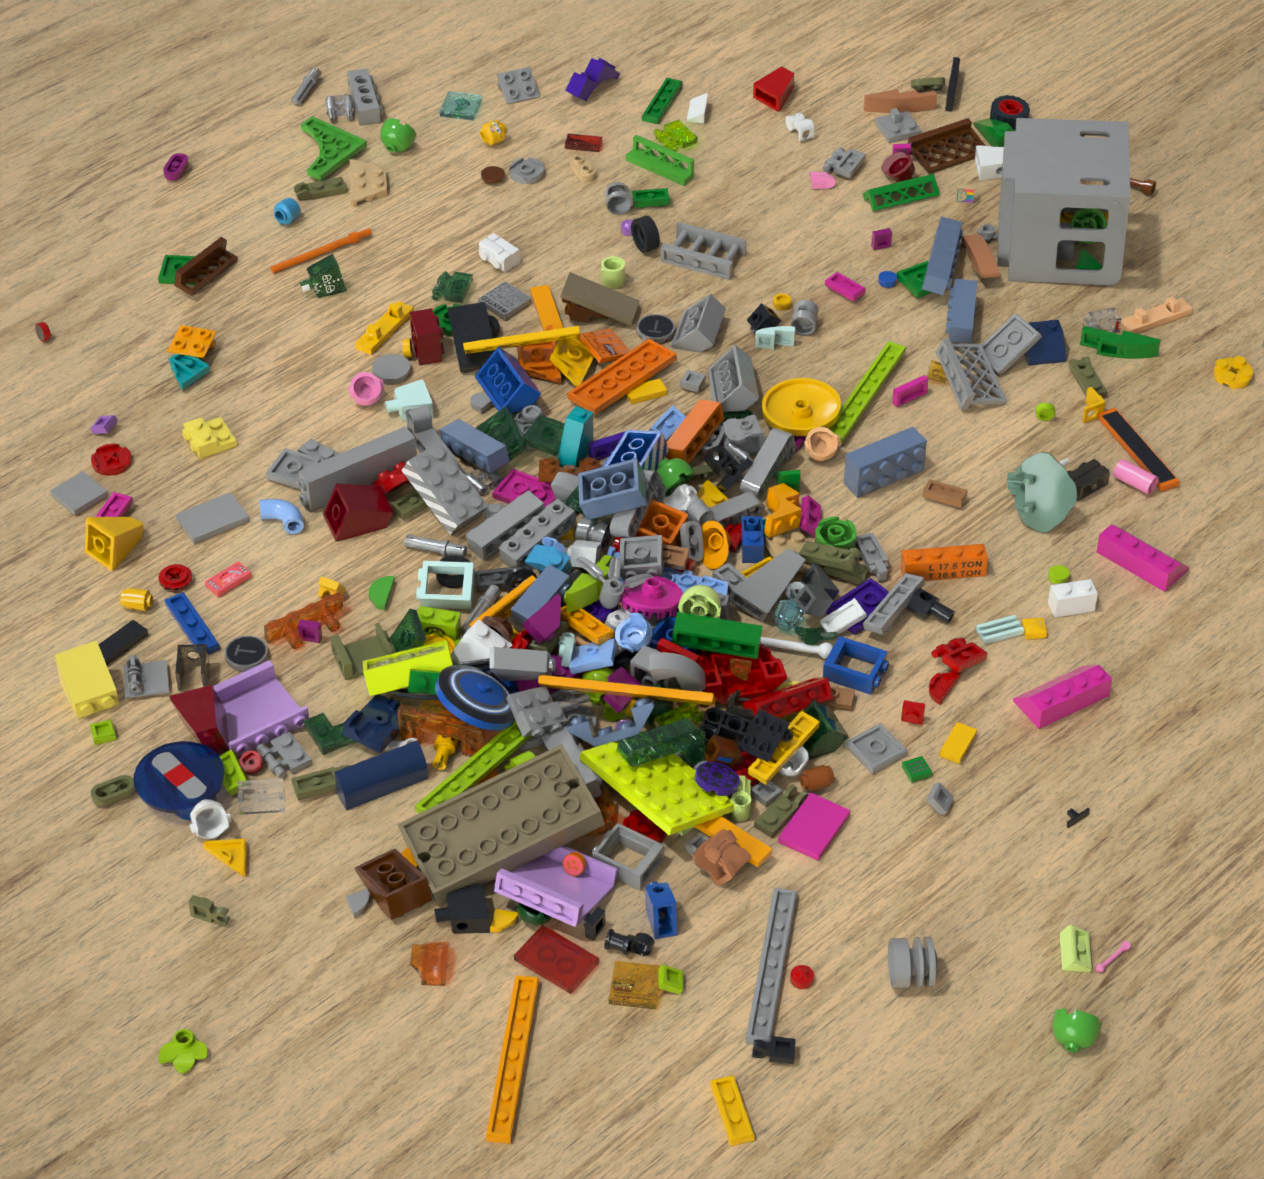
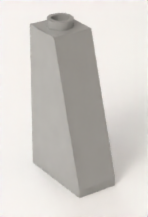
[729,548,806,623]

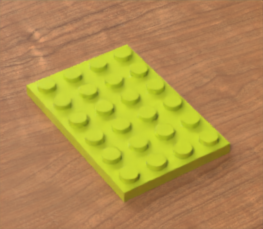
[579,730,734,835]

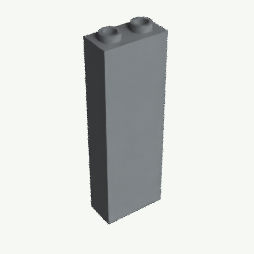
[298,426,417,513]

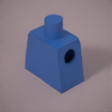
[645,882,677,939]

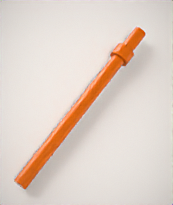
[270,228,372,273]

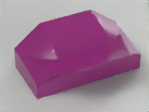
[603,667,644,713]

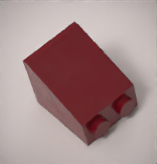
[323,483,393,541]
[169,685,229,757]

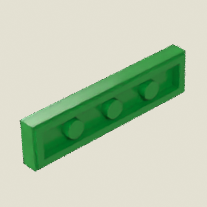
[642,78,683,124]

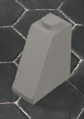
[489,647,555,681]

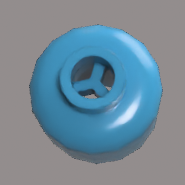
[274,198,301,225]

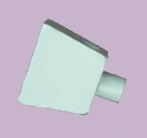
[385,379,434,421]

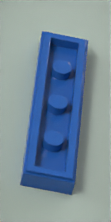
[164,592,220,657]

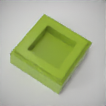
[90,719,116,745]
[658,964,683,995]

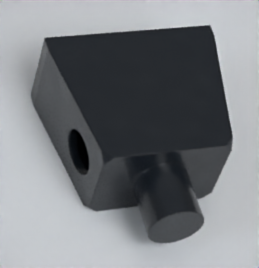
[434,883,490,934]

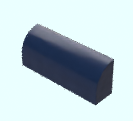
[335,740,428,811]

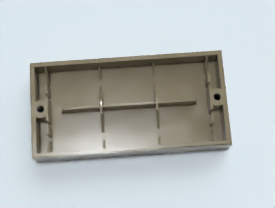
[397,744,605,907]

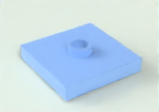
[569,638,617,674]

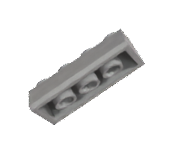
[708,345,759,412]

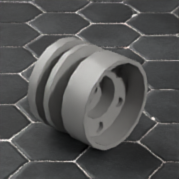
[888,936,937,989]

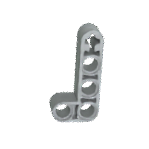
[406,405,459,467]
[740,428,796,499]
[610,470,666,538]
[687,491,765,529]

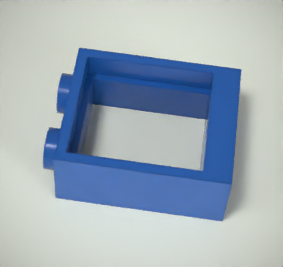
[823,636,889,695]

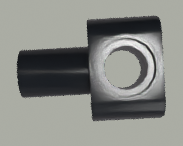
[907,588,955,624]

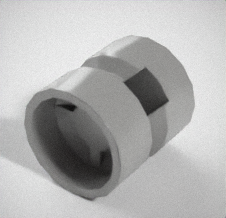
[791,300,819,336]
[575,515,612,549]

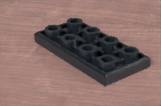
[447,302,495,373]

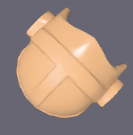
[804,427,841,461]

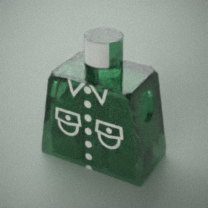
[299,254,347,298]

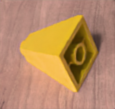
[84,517,144,571]

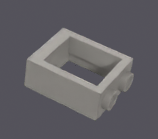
[591,823,664,890]

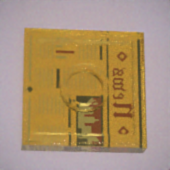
[609,961,660,1009]

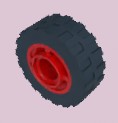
[990,95,1030,130]

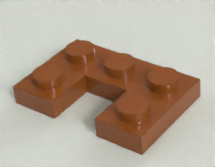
[538,458,600,482]

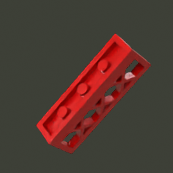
[742,677,833,718]

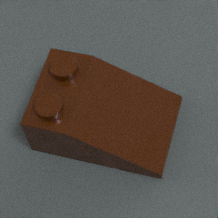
[355,848,432,920]

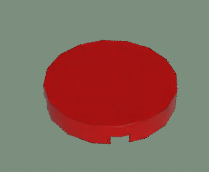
[91,443,132,476]

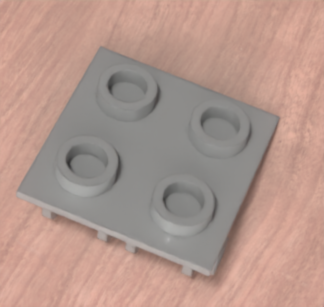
[497,67,540,104]
[123,655,169,698]

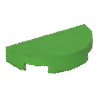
[369,576,395,611]

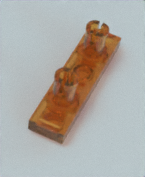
[264,592,343,649]

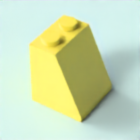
[55,641,119,719]

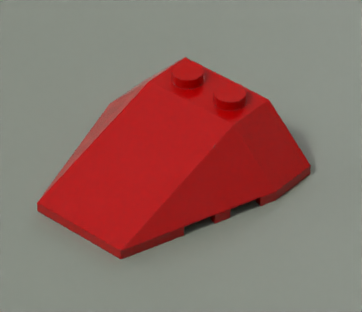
[699,643,787,704]

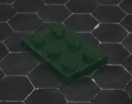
[476,406,527,461]

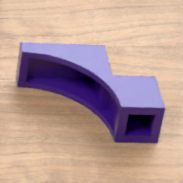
[565,58,620,101]

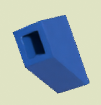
[741,516,764,563]

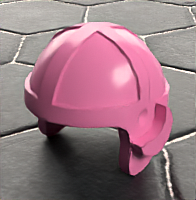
[348,372,385,406]

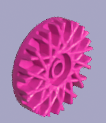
[620,576,683,619]

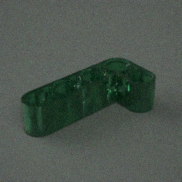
[617,718,706,767]

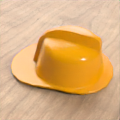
[701,521,731,569]

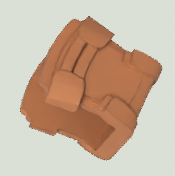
[692,829,751,886]

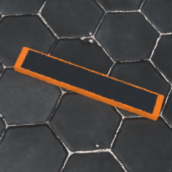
[1098,408,1180,492]

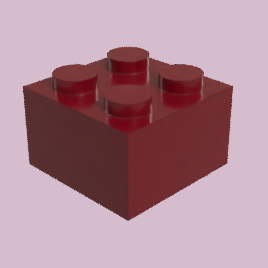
[410,308,444,366]

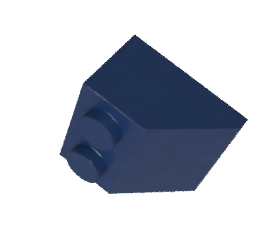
[1024,320,1066,366]

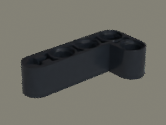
[694,707,752,753]

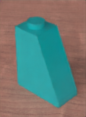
[557,406,594,467]

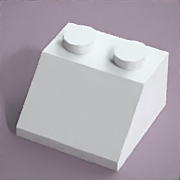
[451,619,513,674]

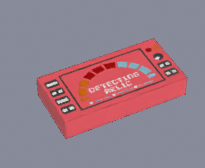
[205,561,252,597]

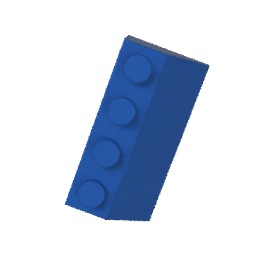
[475,347,541,415]

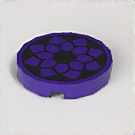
[695,762,740,796]

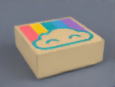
[955,184,975,204]

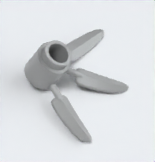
[576,556,654,609]

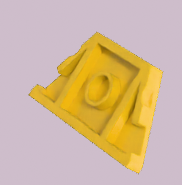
[549,338,594,387]

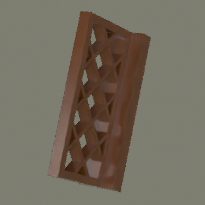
[907,118,986,174]

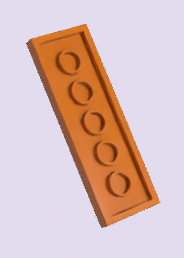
[567,339,677,415]

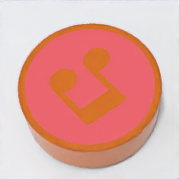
[562,852,587,876]

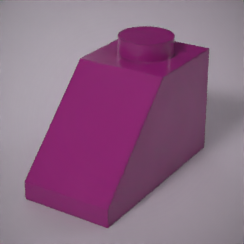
[522,594,561,645]

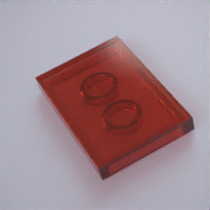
[514,925,599,994]

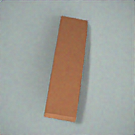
[863,89,937,113]
[962,234,1000,278]

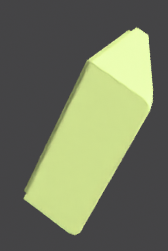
[1060,924,1092,972]

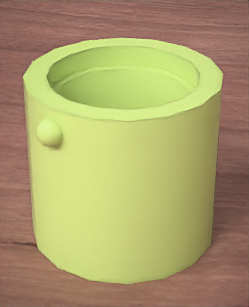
[601,256,625,289]

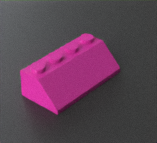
[1096,524,1189,592]
[1013,665,1112,729]

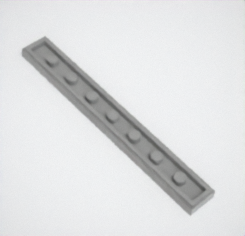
[745,888,797,1045]

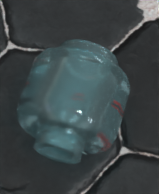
[773,598,804,631]

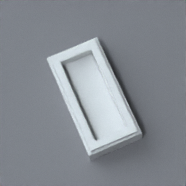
[819,598,867,639]

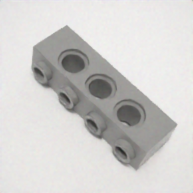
[347,68,383,125]

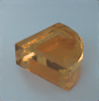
[730,658,752,681]

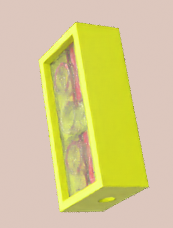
[363,640,453,696]

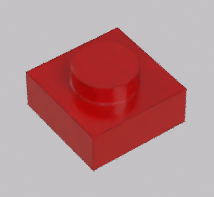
[901,700,926,725]

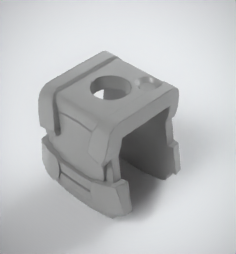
[723,415,765,461]

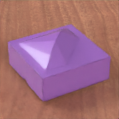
[90,415,118,434]

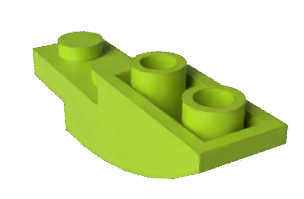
[564,555,612,612]

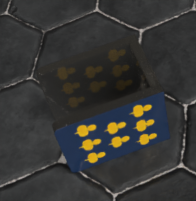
[175,644,210,691]

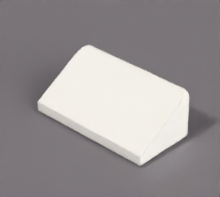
[687,93,708,124]

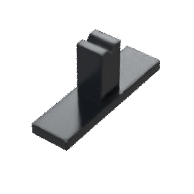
[1067,808,1090,828]

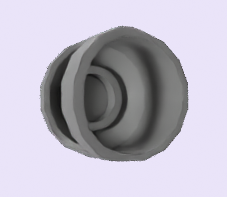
[605,182,633,215]

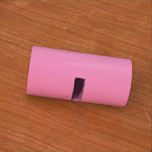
[1113,459,1159,495]

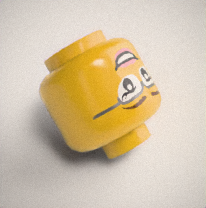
[480,120,507,146]

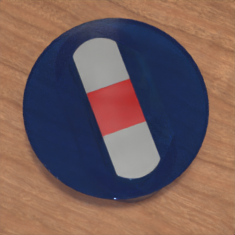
[133,741,224,821]

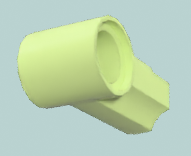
[730,775,751,822]

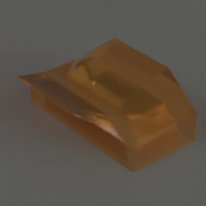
[410,942,450,986]

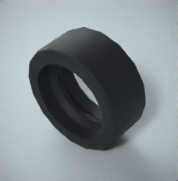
[631,216,660,253]

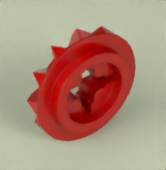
[158,564,192,591]

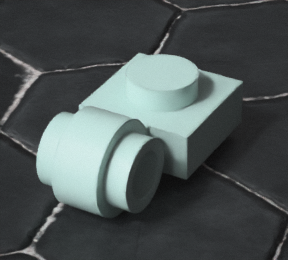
[558,632,576,667]

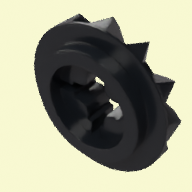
[504,567,537,593]

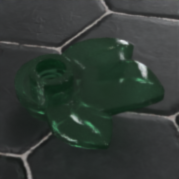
[795,627,838,645]

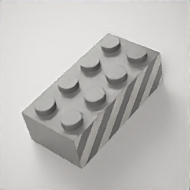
[401,442,488,535]

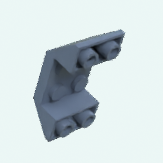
[567,697,656,747]

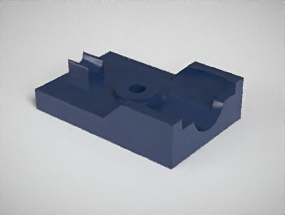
[343,694,415,753]

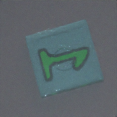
[440,91,482,121]

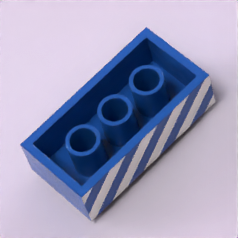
[604,430,669,471]

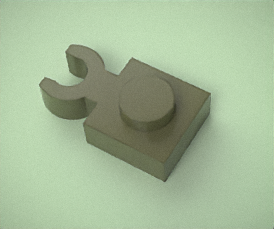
[188,895,230,926]

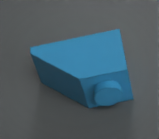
[525,545,572,574]

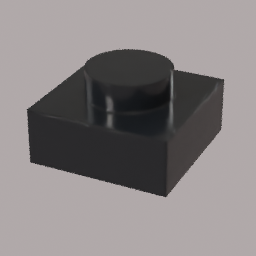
[584,907,605,941]

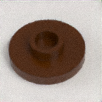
[481,166,505,184]

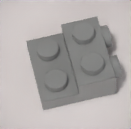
[620,535,664,581]
[506,686,567,738]

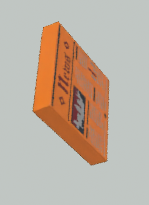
[579,328,630,363]

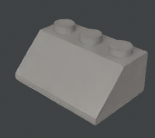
[671,294,726,353]

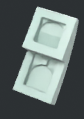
[755,326,795,350]

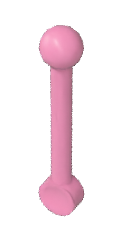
[1096,941,1131,973]

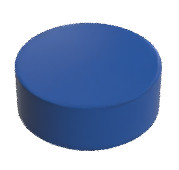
[878,271,897,288]

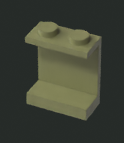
[330,623,396,680]

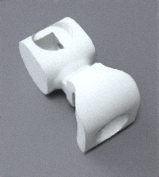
[785,113,814,142]

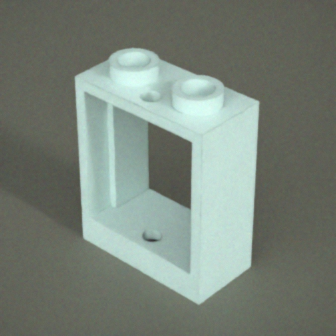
[416,561,475,610]

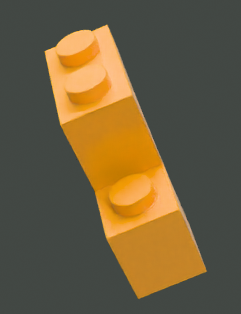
[764,483,802,538]

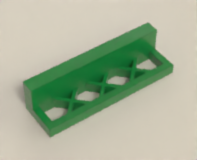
[863,174,940,211]

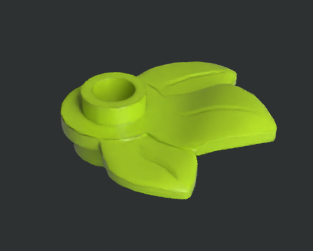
[158,1029,208,1074]

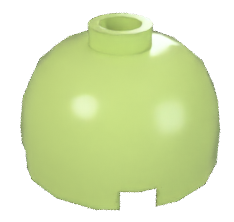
[678,585,722,618]

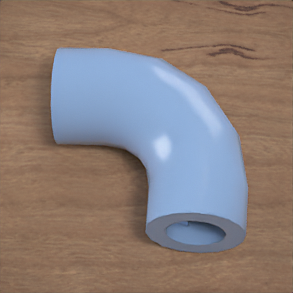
[259,499,304,534]

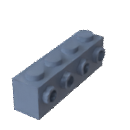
[945,279,977,344]
[440,419,509,473]

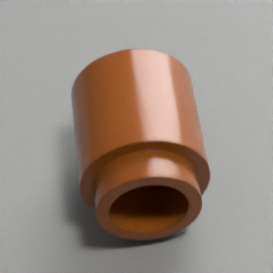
[799,765,835,792]

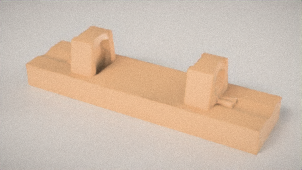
[1119,296,1193,334]

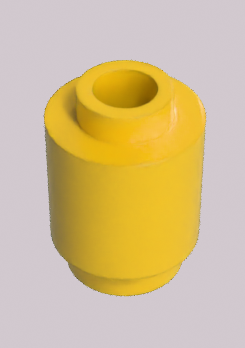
[120,588,154,611]

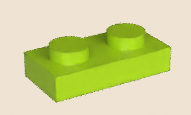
[213,749,250,796]

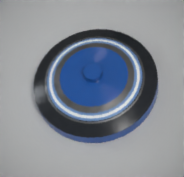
[435,665,515,730]

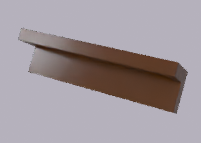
[174,237,238,296]

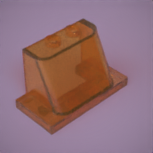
[398,694,486,757]

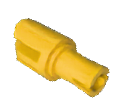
[432,723,461,770]

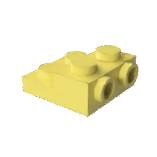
[182,417,237,459]

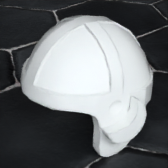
[661,484,699,513]
[189,799,231,839]

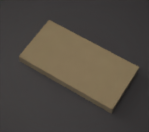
[560,272,640,326]

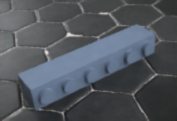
[922,216,964,295]

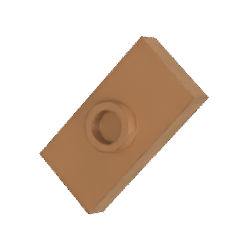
[922,479,968,508]
[816,686,855,711]

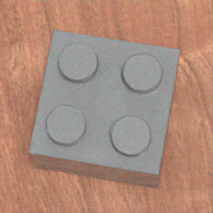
[630,645,681,707]

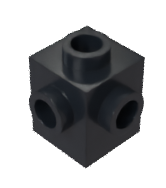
[747,303,782,334]

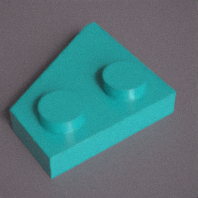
[168,354,210,390]

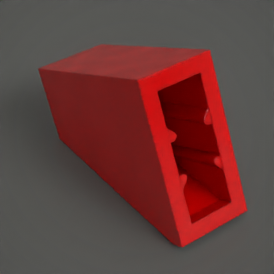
[753,66,795,112]

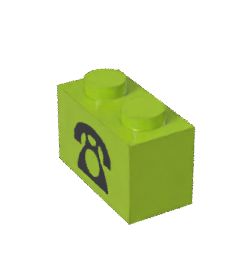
[414,606,462,641]

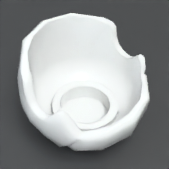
[773,746,809,776]

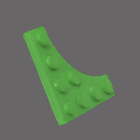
[301,116,367,181]

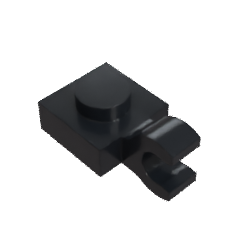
[752,1036,796,1064]

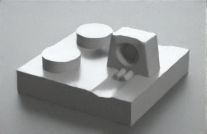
[875,108,922,143]

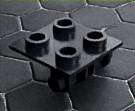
[738,709,793,763]

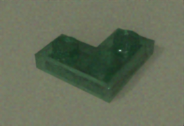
[303,713,356,755]

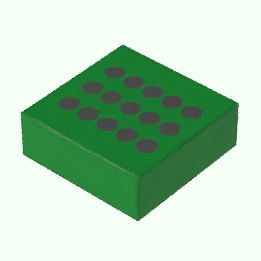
[902,756,932,783]

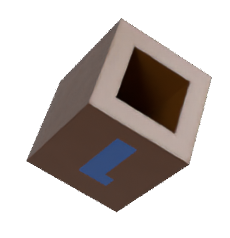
[702,735,742,769]

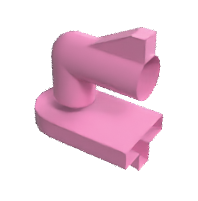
[810,171,835,189]

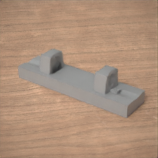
[863,573,925,635]

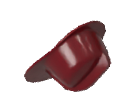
[881,152,915,182]

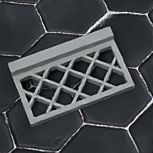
[936,339,1007,409]

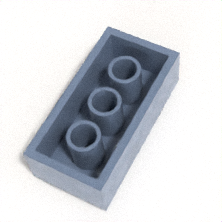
[844,427,927,498]

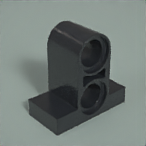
[704,446,753,492]

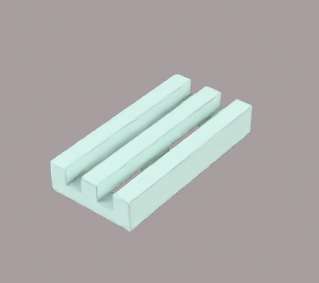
[976,615,1024,645]

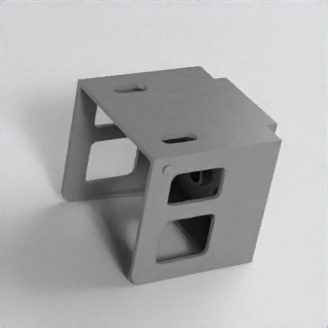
[997,118,1130,285]

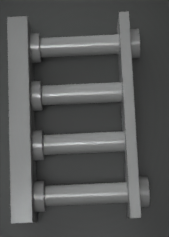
[661,222,746,280]

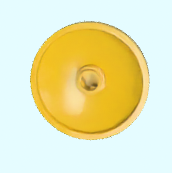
[762,378,841,436]

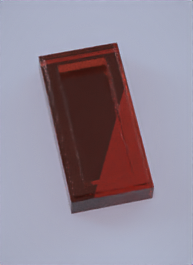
[565,133,602,152]

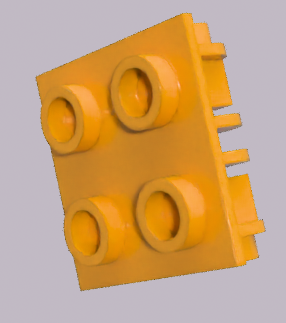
[167,325,217,358]

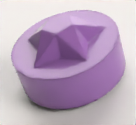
[621,219,633,236]

